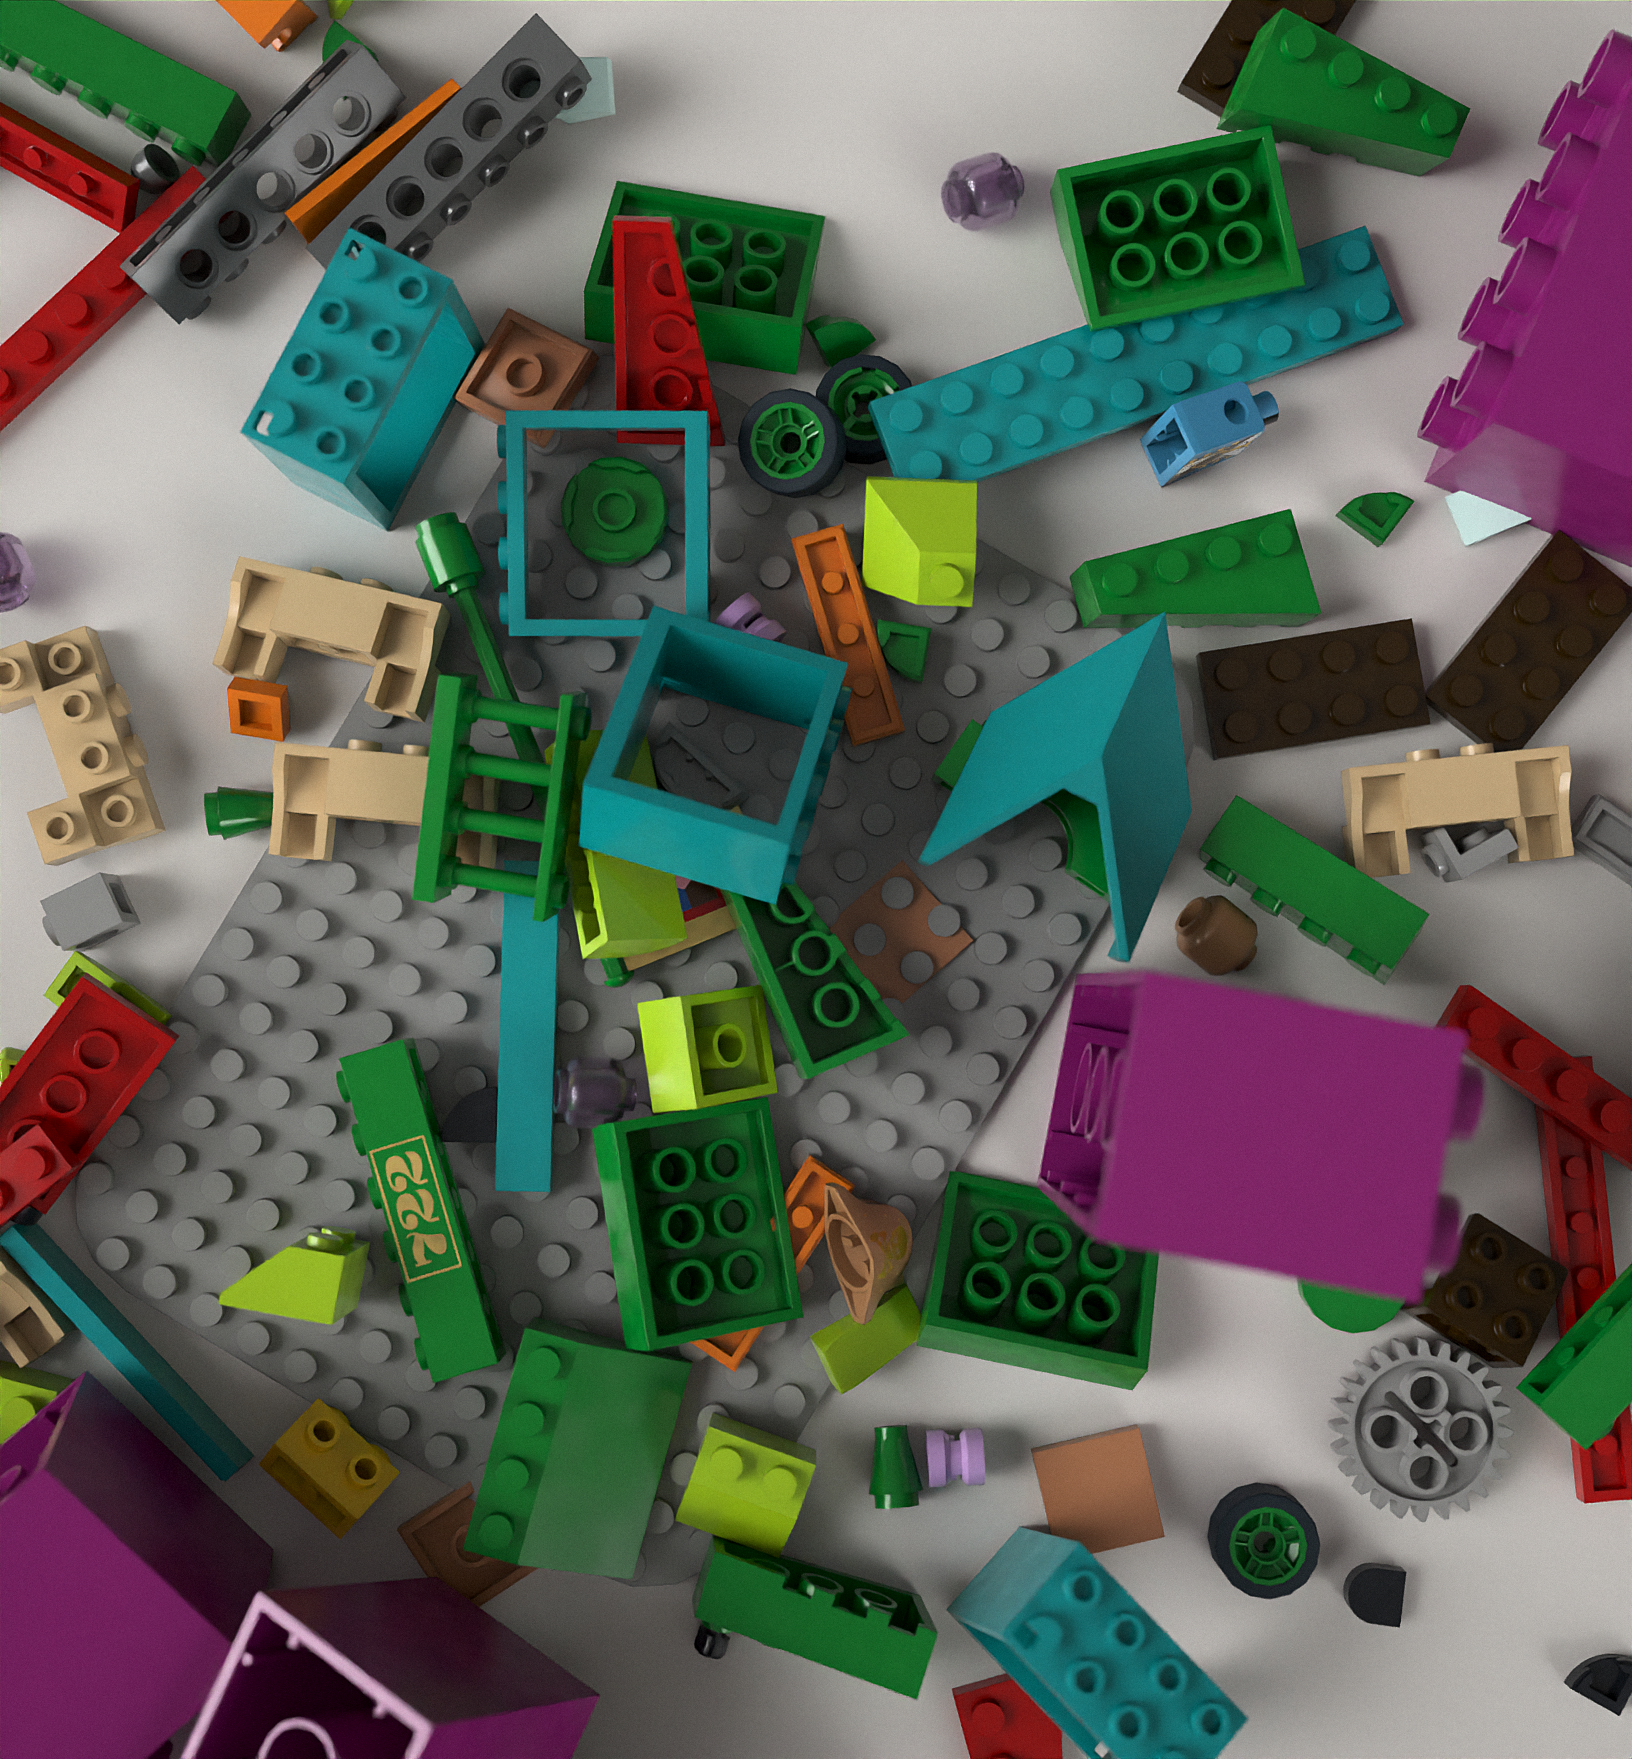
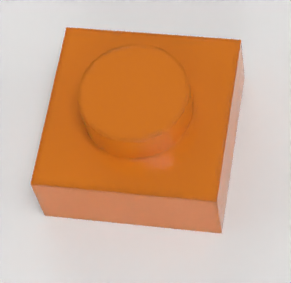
[227,677,291,742]

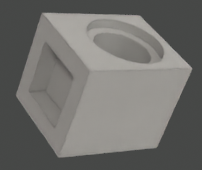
[40,872,141,952]

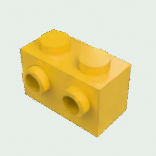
[258,1398,400,1539]

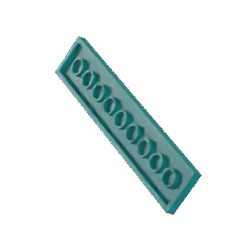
[868,225,1404,483]

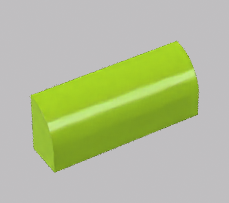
[544,730,687,959]

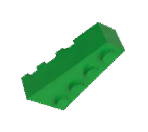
[1069,509,1322,628]
[1199,795,1429,985]
[720,881,910,1079]

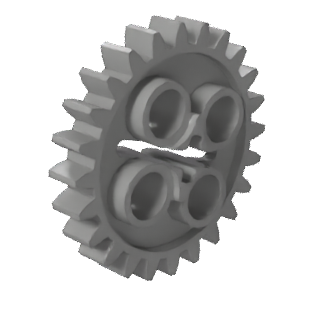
[1328,1336,1514,1522]

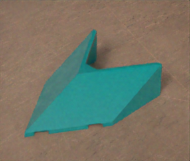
[917,612,1192,963]

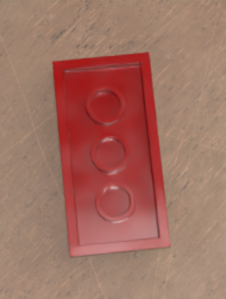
[0,972,180,1215]

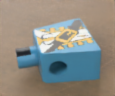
[1140,381,1279,487]

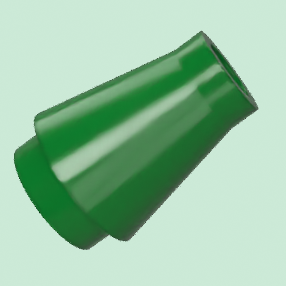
[204,786,273,840]
[869,1425,923,1509]

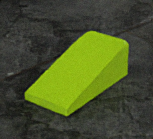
[809,1283,921,1395]

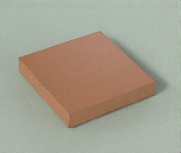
[453,308,599,449]
[829,860,974,1003]
[1031,1424,1165,1554]
[397,1481,538,1607]

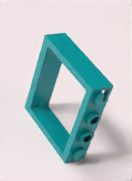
[497,410,711,636]

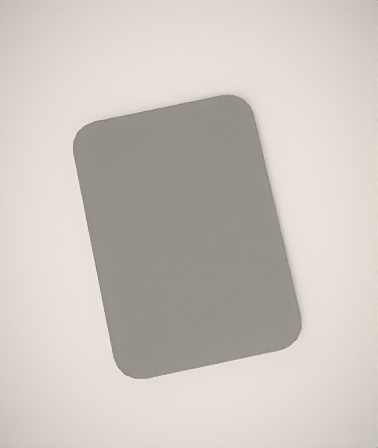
[75,355,1195,1587]

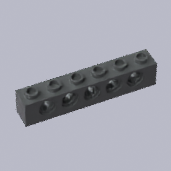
[306,13,592,270]
[119,40,407,325]

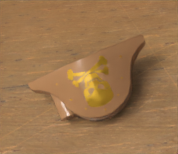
[824,1182,913,1325]

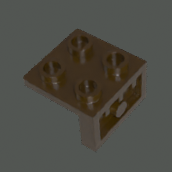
[1400,1213,1568,1368]

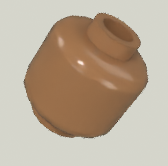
[1175,895,1258,976]

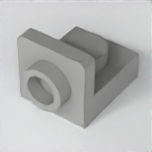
[1419,826,1519,882]

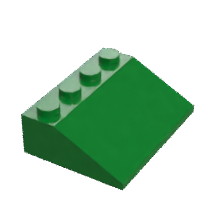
[1050,125,1305,332]
[584,181,825,375]
[592,1097,804,1351]
[916,1171,1159,1391]
[462,1317,693,1580]

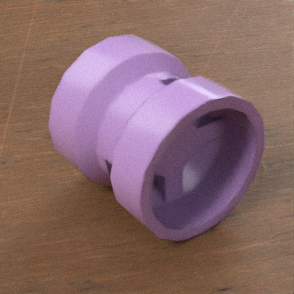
[714,592,787,643]
[925,1428,985,1487]

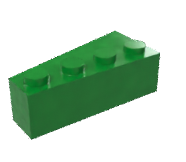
[1216,8,1470,177]
[692,1534,938,1700]

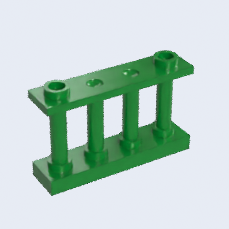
[412,672,592,922]

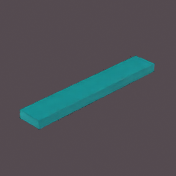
[495,860,560,1192]
[0,1223,255,1482]

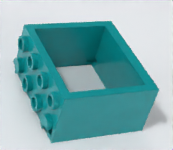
[240,228,486,532]
[579,606,853,905]
[946,1527,1249,1759]

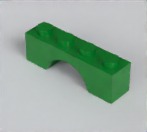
[931,719,1110,903]

